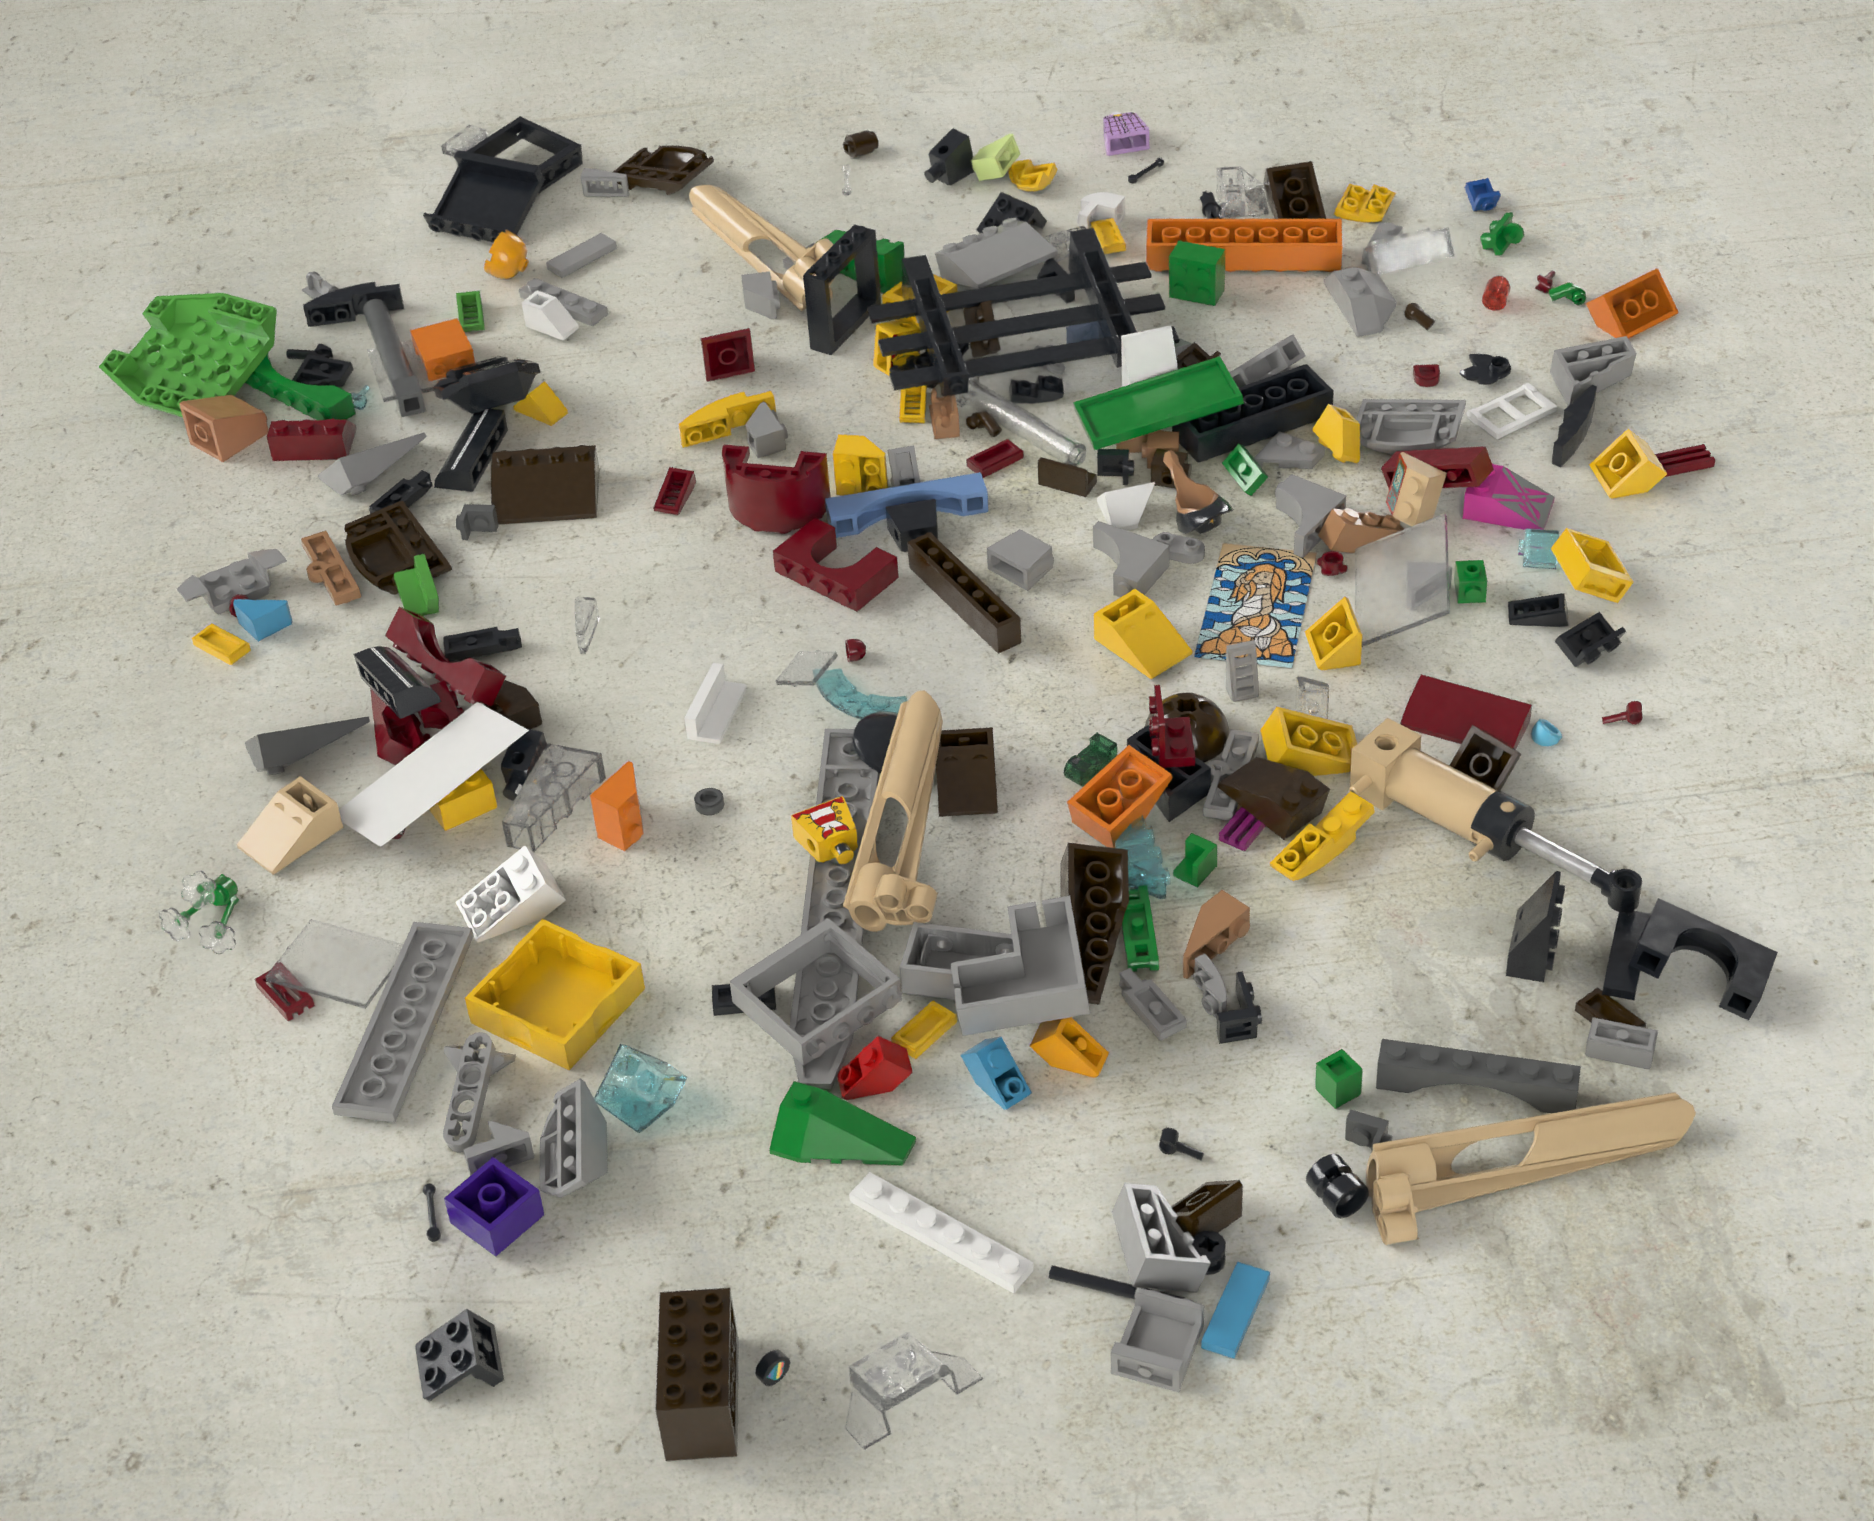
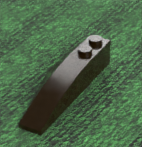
[1060,843,1129,1005]

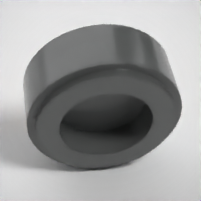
[694,788,724,815]

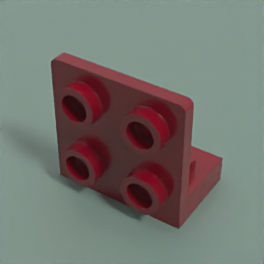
[1149,685,1195,768]

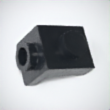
[1097,449,1134,485]

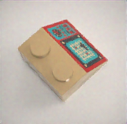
[1386,452,1447,527]

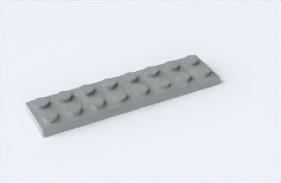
[332,922,474,1122]

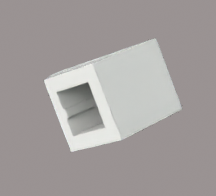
[522,290,579,341]

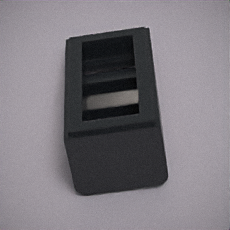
[1508,593,1569,627]

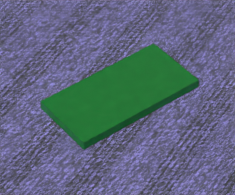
[1073,356,1244,450]

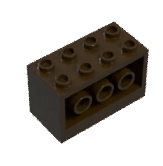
[656,1288,739,1461]

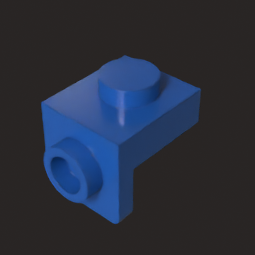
[1464,178,1501,211]

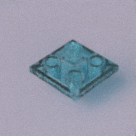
[594,1044,688,1133]

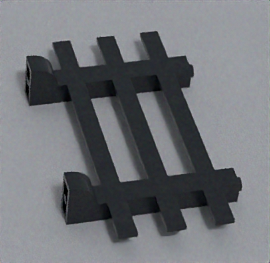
[867,228,1179,397]

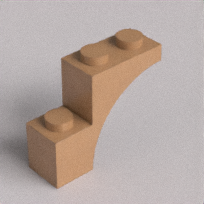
[1116,430,1179,469]

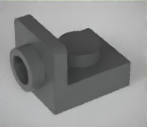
[456,504,499,540]
[1345,1109,1392,1153]

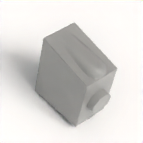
[987,529,1054,591]

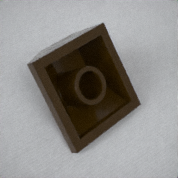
[1449,725,1521,791]

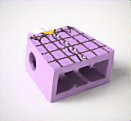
[1103,111,1149,156]

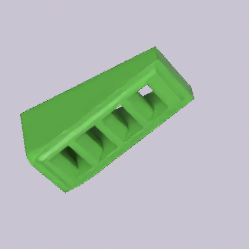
[456,291,485,332]

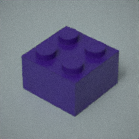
[444,1157,545,1257]

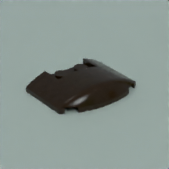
[613,145,714,195]
[344,501,452,595]

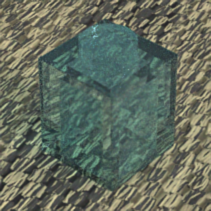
[1518,529,1559,569]

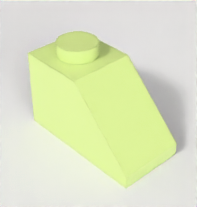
[971,134,1021,181]

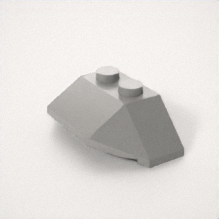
[1324,267,1396,337]
[540,1078,608,1198]

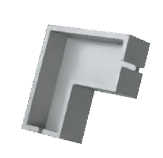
[951,896,1090,1036]

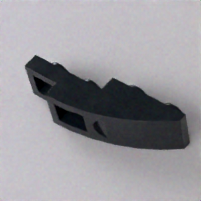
[303,282,404,327]

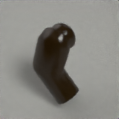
[1404,303,1435,331]
[966,411,1002,437]

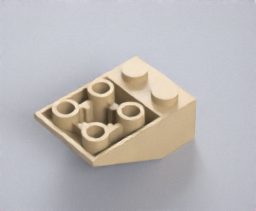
[237,776,343,875]

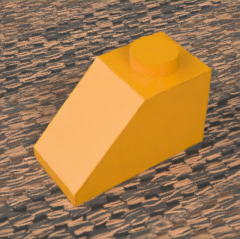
[1030,1017,1109,1078]

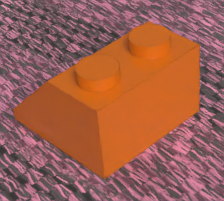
[590,761,644,851]

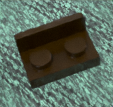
[963,301,1001,358]

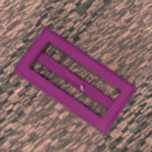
[1219,807,1266,852]

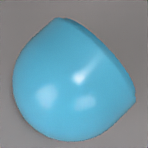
[1531,719,1562,746]

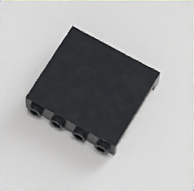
[423,150,545,243]

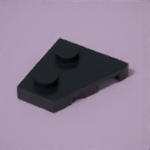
[292,354,354,387]

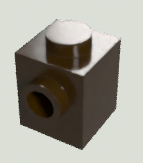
[1151,448,1192,489]

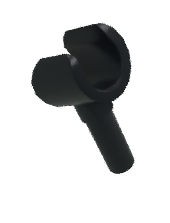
[1159,1128,1204,1160]

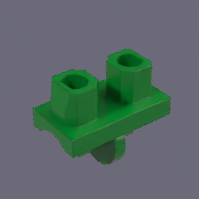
[1480,212,1525,256]

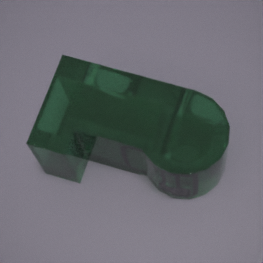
[1063,732,1117,787]

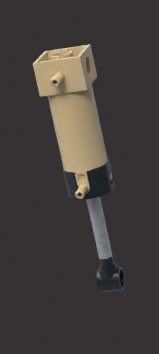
[1349,718,1642,913]

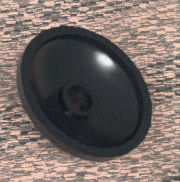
[852,711,898,773]

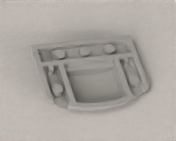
[1356,399,1466,454]

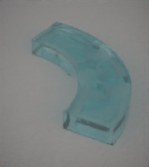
[814,668,908,719]

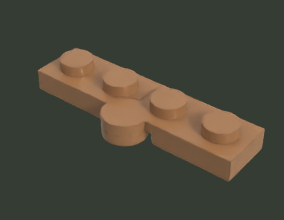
[301,530,361,606]

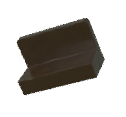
[1038,457,1097,497]

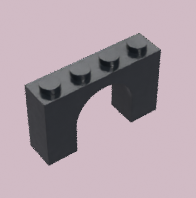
[1628,898,1778,1021]

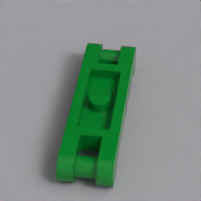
[1121,885,1159,972]

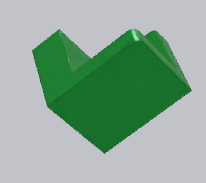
[1173,833,1217,888]
[1315,1049,1363,1109]

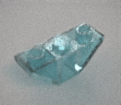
[1115,815,1171,899]

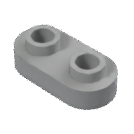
[1153,532,1205,564]

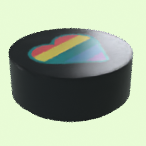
[755,1350,790,1386]

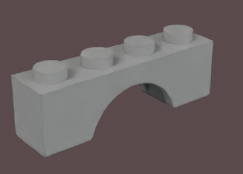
[1229,334,1306,387]

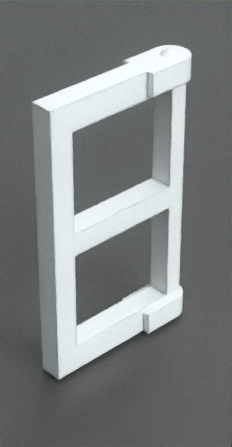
[1466,383,1557,439]

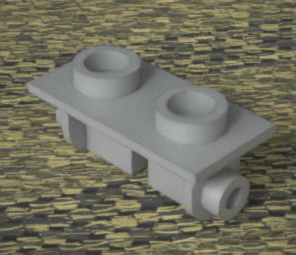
[302,272,338,299]

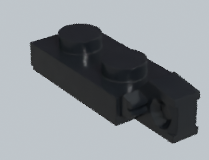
[369,470,433,514]
[443,627,522,662]

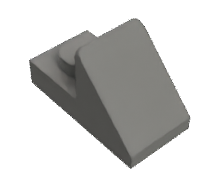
[887,445,920,487]
[463,1121,535,1176]

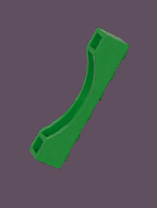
[245,354,356,420]

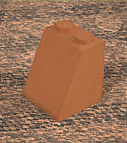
[179,395,268,462]

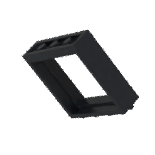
[466,116,583,194]
[803,224,881,356]

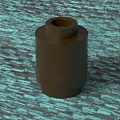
[843,130,878,158]

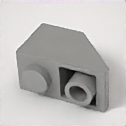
[741,271,780,319]
[746,402,788,458]

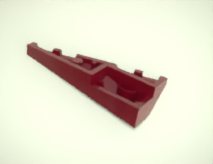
[370,688,432,765]

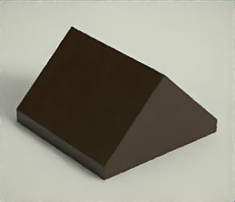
[1171,1180,1243,1238]

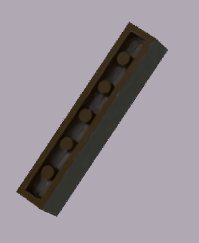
[907,532,1022,654]

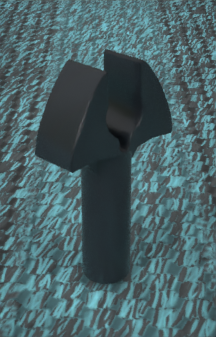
[286,344,333,360]

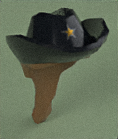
[1163,450,1234,534]

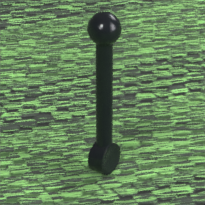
[1128,157,1164,184]
[423,1183,441,1242]

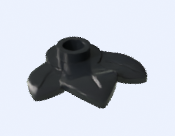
[1460,354,1511,385]

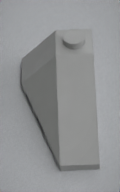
[318,432,427,496]

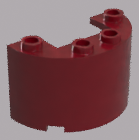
[722,444,831,534]

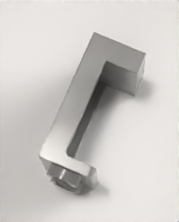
[1111,1288,1204,1392]

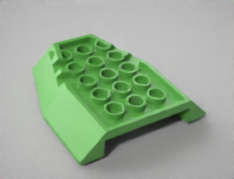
[99,293,277,417]

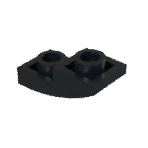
[1009,375,1064,404]

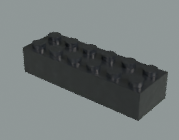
[1172,364,1334,463]

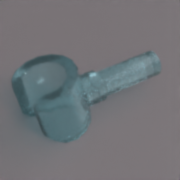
[351,385,370,410]

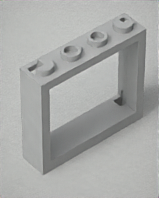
[730,918,902,1066]

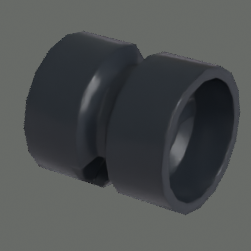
[1306,1154,1369,1219]

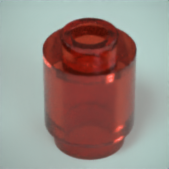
[1482,276,1511,311]

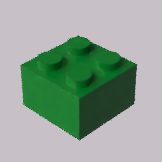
[1169,241,1225,306]

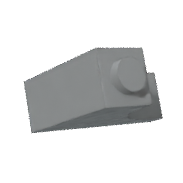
[1275,474,1347,558]
[1093,521,1169,597]

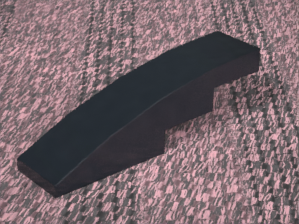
[1552,385,1597,468]
[1602,911,1650,1001]

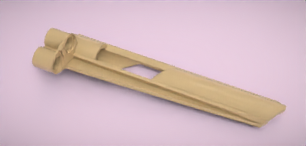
[689,185,835,312]
[843,690,943,932]
[1366,1092,1696,1245]

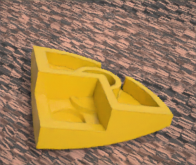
[1008,159,1058,191]

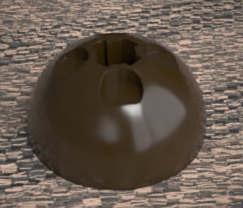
[1144,693,1229,762]

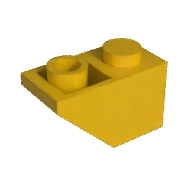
[1312,404,1360,464]

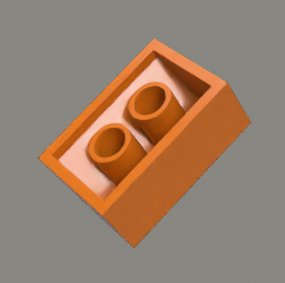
[1586,268,1679,339]

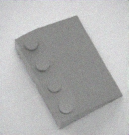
[935,218,1059,289]

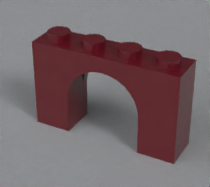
[773,518,899,612]

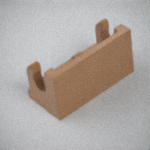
[929,388,960,439]

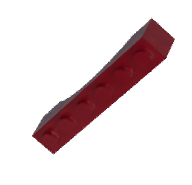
[385,607,506,706]

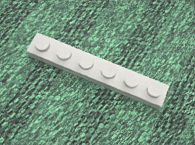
[850,1172,1034,1294]

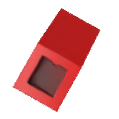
[837,1036,913,1100]

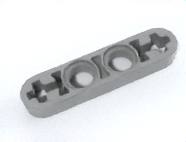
[443,1032,496,1153]

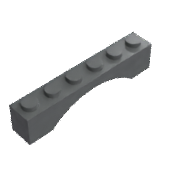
[1376,1039,1581,1113]

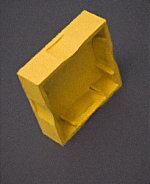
[465,919,645,1071]

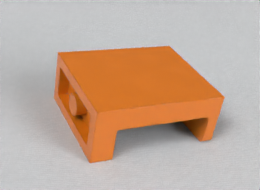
[410,318,475,381]

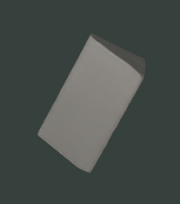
[1585,1018,1658,1069]

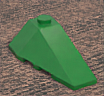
[769,1081,916,1165]

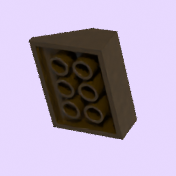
[491,445,600,525]

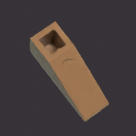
[1318,508,1408,553]
[1183,890,1250,979]

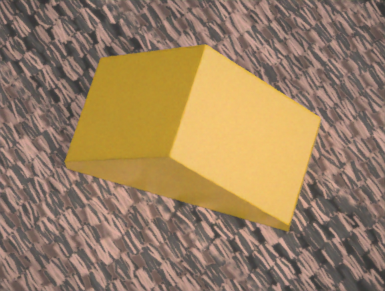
[513,381,568,426]

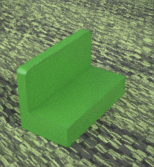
[394,554,439,616]

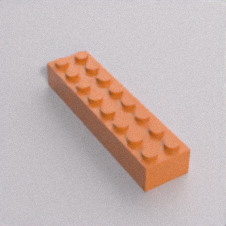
[1146,219,1342,272]

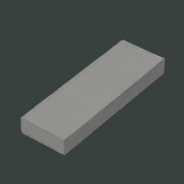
[546,233,617,278]

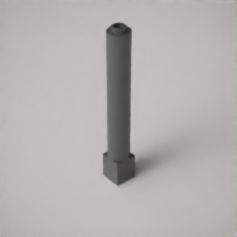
[363,299,426,417]

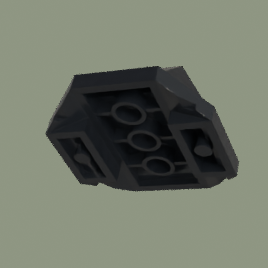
[433,356,541,414]

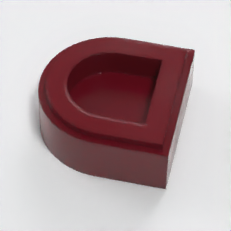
[1413,364,1440,387]

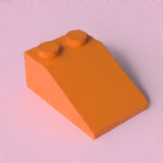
[1067,745,1173,849]

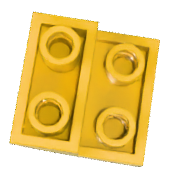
[1334,183,1396,222]

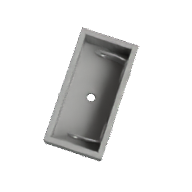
[900,922,1014,1000]

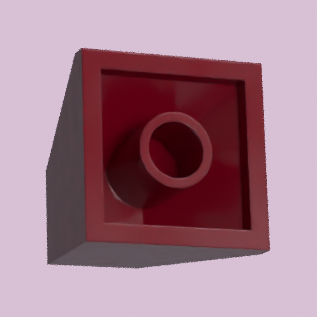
[701,328,755,382]

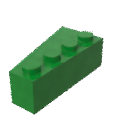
[817,230,905,294]

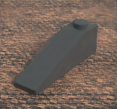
[245,716,370,775]

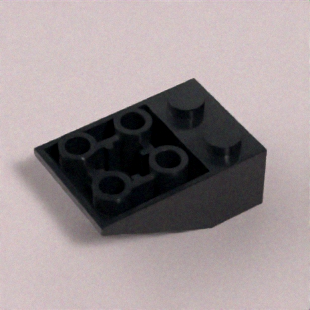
[1506,871,1565,982]

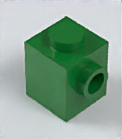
[1454,560,1488,604]

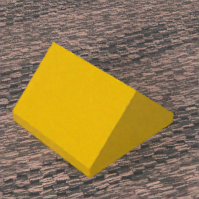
[1305,596,1362,670]

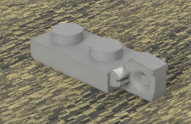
[1119,968,1187,1041]

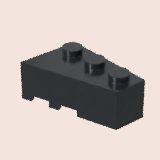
[1127,725,1211,822]

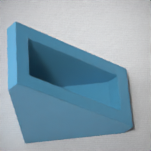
[233,599,292,642]

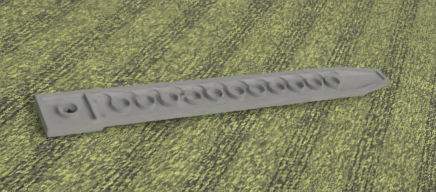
[790,729,879,1089]

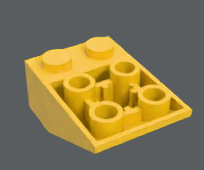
[1094,589,1193,679]

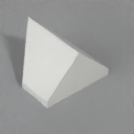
[1097,482,1155,530]

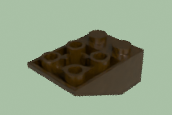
[936,727,998,817]

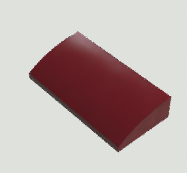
[1400,674,1532,749]

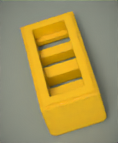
[899,385,927,423]

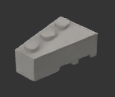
[1550,336,1637,406]
[1112,1183,1211,1292]

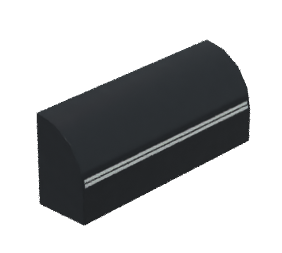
[434,409,508,492]
[353,646,442,719]

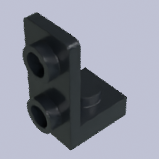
[1217,971,1262,1044]

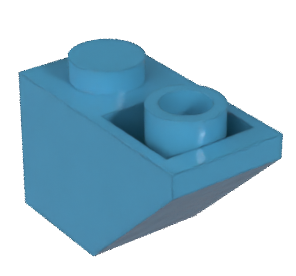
[961,1037,1032,1110]

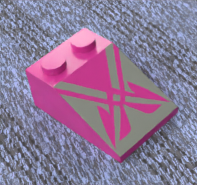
[1463,464,1555,533]

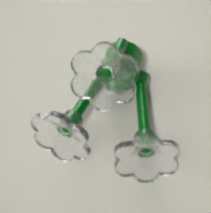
[159,871,239,954]

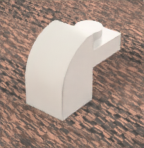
[1077,192,1125,230]

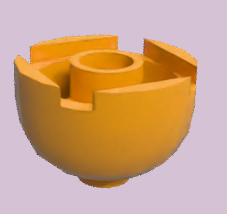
[484,230,529,279]

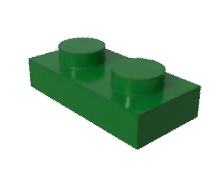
[1222,444,1269,496]

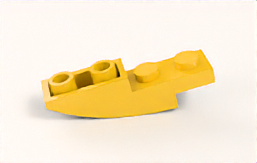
[679,391,776,448]
[1270,791,1375,881]

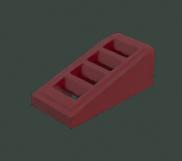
[653,467,696,515]

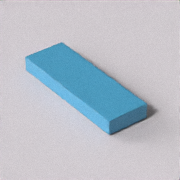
[1201,1262,1270,1359]

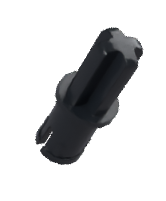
[1200,191,1223,219]

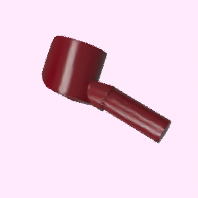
[1535,270,1555,293]
[1602,701,1643,725]

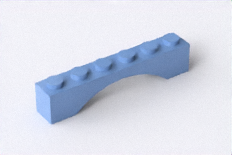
[825,472,989,538]

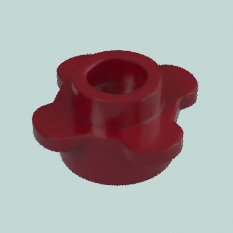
[1317,551,1348,576]

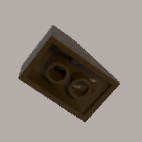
[1263,161,1326,219]
[1217,757,1330,840]

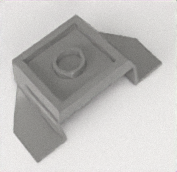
[177,549,287,615]

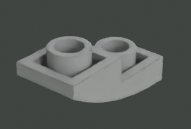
[1193,954,1227,1019]

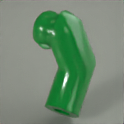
[1548,282,1586,305]

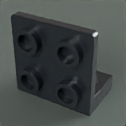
[977,192,1047,234]
[415,1309,504,1401]

